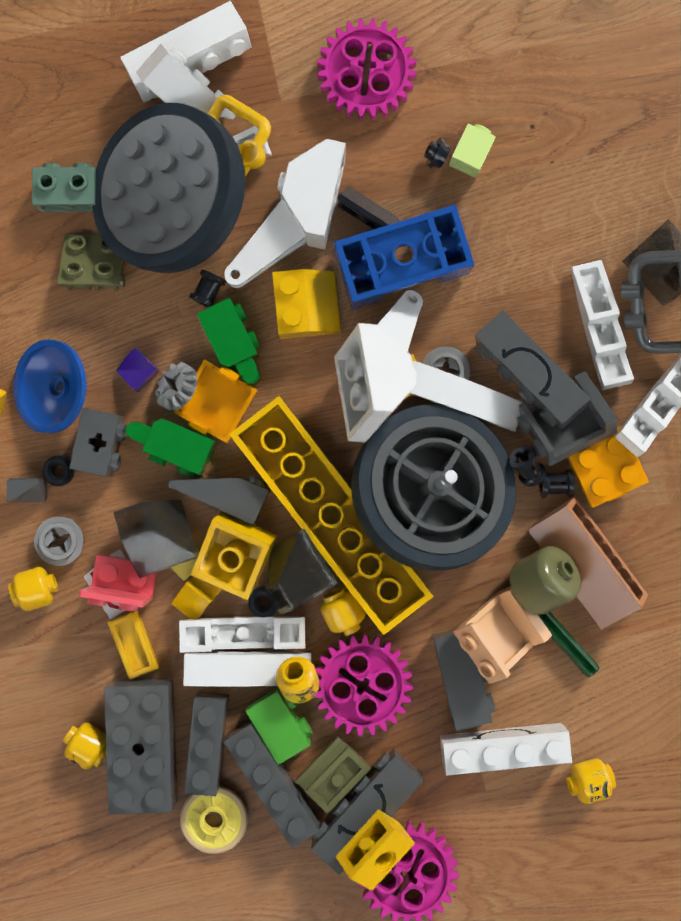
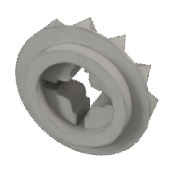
[422,346,470,380]
[154,362,197,410]
[34,516,85,566]

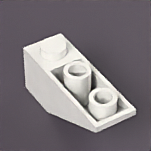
[136,43,236,120]

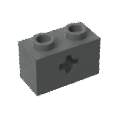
[69,408,128,477]

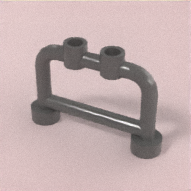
[621,249,681,354]

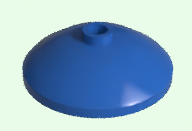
[13,339,87,433]

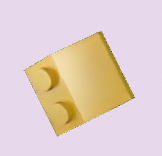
[272,269,341,339]
[191,511,278,600]

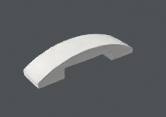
[179,616,305,653]

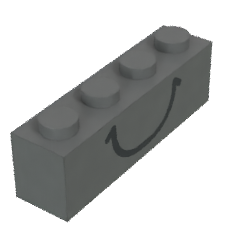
[475,310,591,430]
[224,719,320,849]
[311,748,423,875]

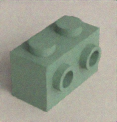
[32,163,96,212]

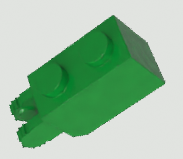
[196,297,261,385]
[125,419,217,478]

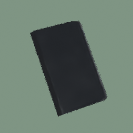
[337,187,399,230]

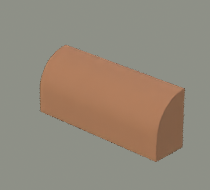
[528,496,648,629]

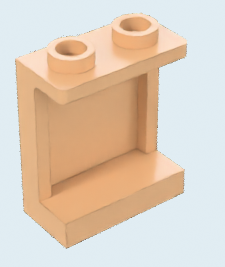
[453,586,552,684]

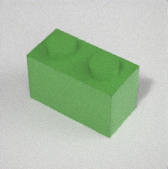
[246,687,313,765]

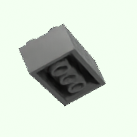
[104,678,177,815]

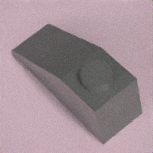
[168,475,271,525]

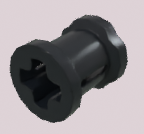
[189,269,226,308]
[509,446,547,487]
[539,469,575,498]

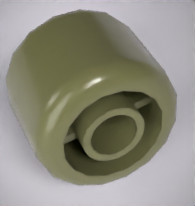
[510,546,581,615]

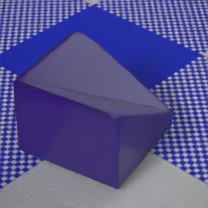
[116,347,160,392]

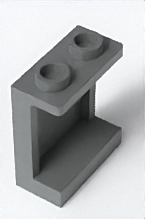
[517,371,617,466]

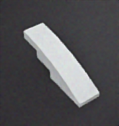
[571,260,634,391]
[614,354,681,458]
[409,360,523,432]
[183,650,312,687]

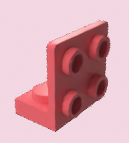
[79,554,159,611]

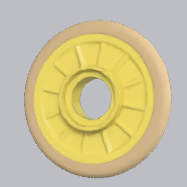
[180,786,248,854]

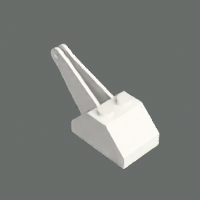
[224,139,346,288]
[334,290,423,442]

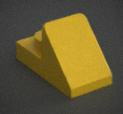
[171,576,222,619]

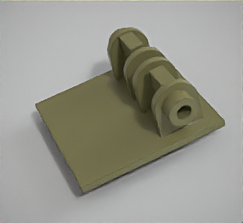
[57,234,125,290]

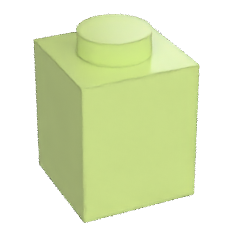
[449,123,496,178]

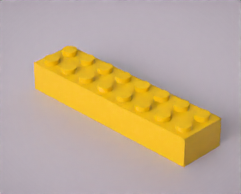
[229,396,434,635]

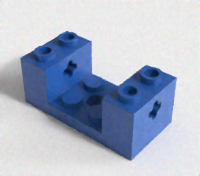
[334,204,475,310]

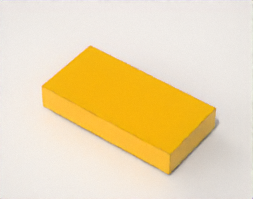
[107,611,160,680]

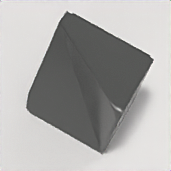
[7,478,47,502]

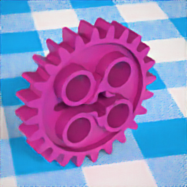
[317,18,417,121]
[314,633,413,736]
[359,819,459,921]

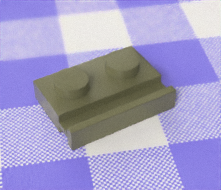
[295,735,371,814]

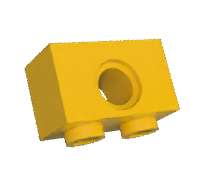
[335,809,415,891]

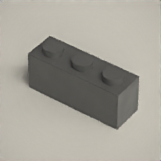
[432,629,496,731]
[184,691,229,797]

